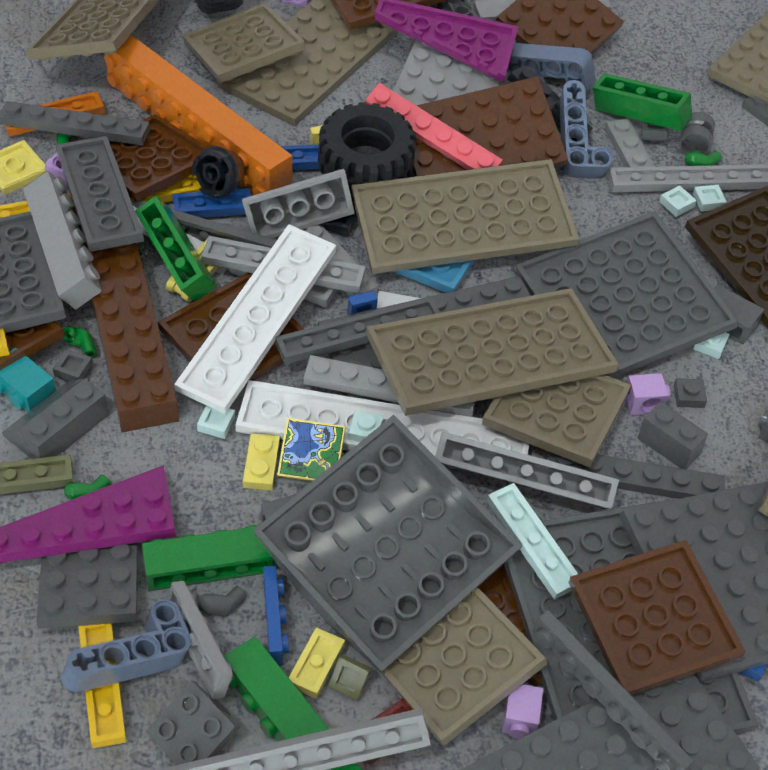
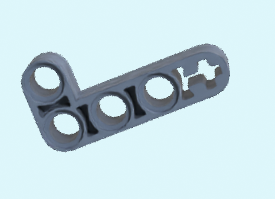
[507,43,596,95]
[559,80,613,178]
[61,599,191,692]

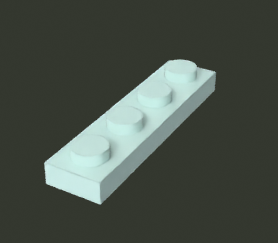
[486,483,578,600]

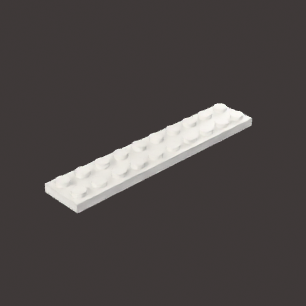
[236,380,529,469]

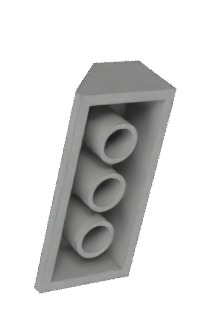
[242,169,355,238]

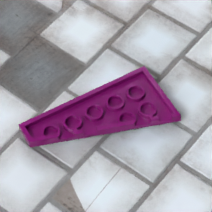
[374,0,518,83]
[0,465,176,563]

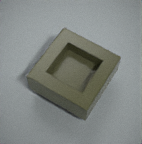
[328,654,372,701]

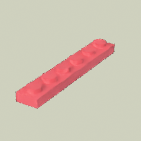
[365,83,503,170]

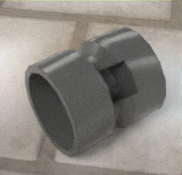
[679,112,715,155]

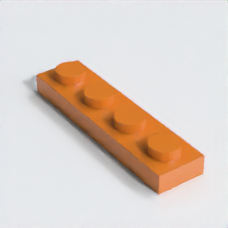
[4,91,105,137]

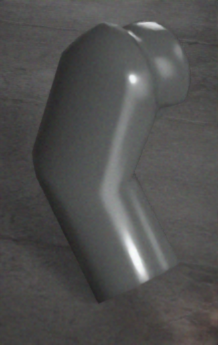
[198,586,247,616]

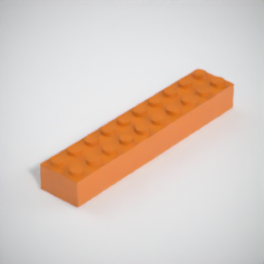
[104,34,292,195]

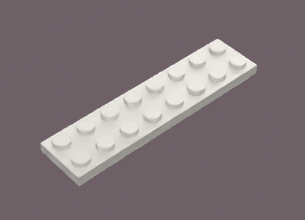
[174,225,336,414]

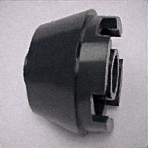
[192,146,245,198]

